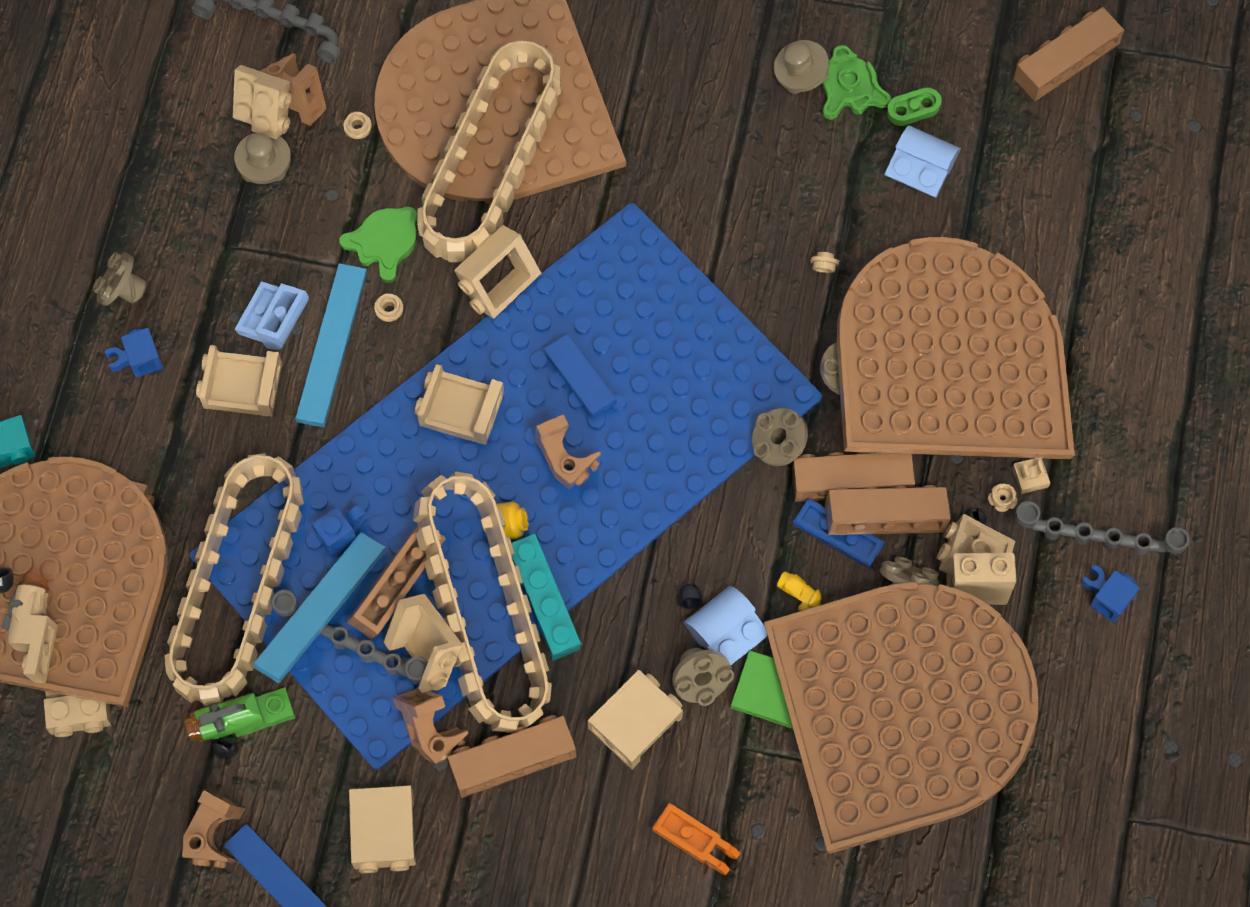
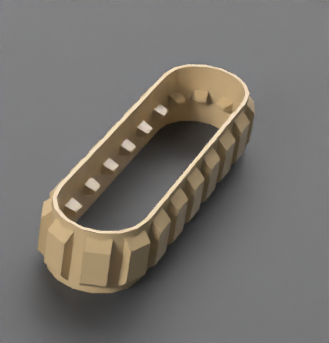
[417,40,561,262]
[165,453,304,707]
[413,472,552,733]

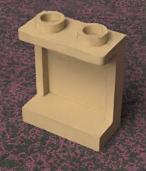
[196,345,282,417]
[415,364,504,445]
[946,553,1016,605]
[383,594,462,693]
[588,670,683,769]
[349,785,416,873]

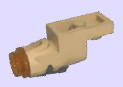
[2,574,58,684]

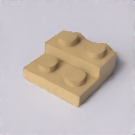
[233,65,291,139]
[937,514,1015,576]
[44,691,112,737]

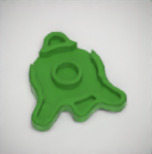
[821,45,891,120]
[339,207,418,283]

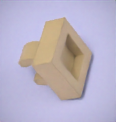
[1012,458,1050,494]

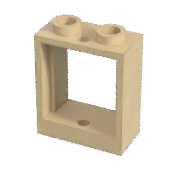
[454,225,541,319]

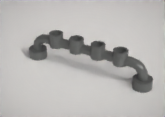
[191,0,341,64]
[1015,501,1190,556]
[272,590,428,684]

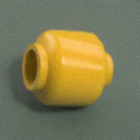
[484,501,529,541]

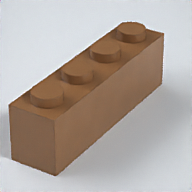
[1014,7,1124,101]
[792,452,915,502]
[825,485,951,535]
[347,524,446,640]
[448,715,577,798]

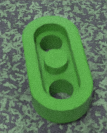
[887,88,942,126]

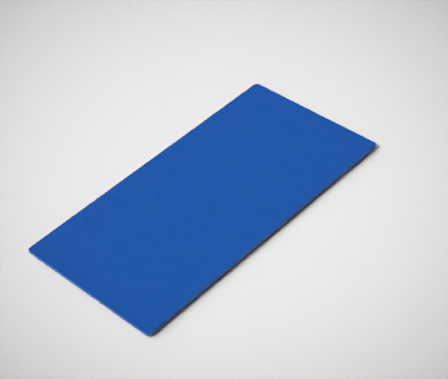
[190,203,822,770]

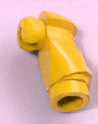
[777,571,821,611]

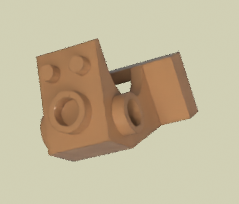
[260,53,327,126]
[534,414,601,489]
[393,688,468,764]
[182,790,245,868]

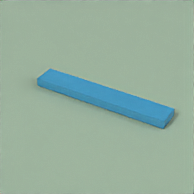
[295,263,367,428]
[254,532,385,683]

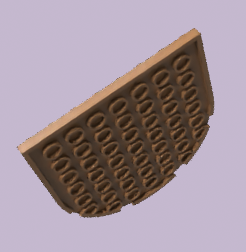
[374,0,626,203]
[837,237,1075,459]
[0,457,168,707]
[764,582,1039,854]

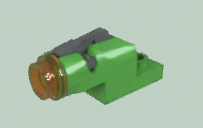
[184,687,295,742]

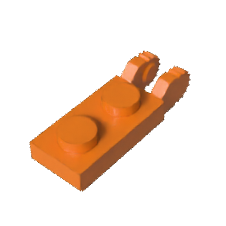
[652,803,740,875]

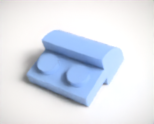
[884,125,961,198]
[235,281,309,350]
[683,586,768,665]

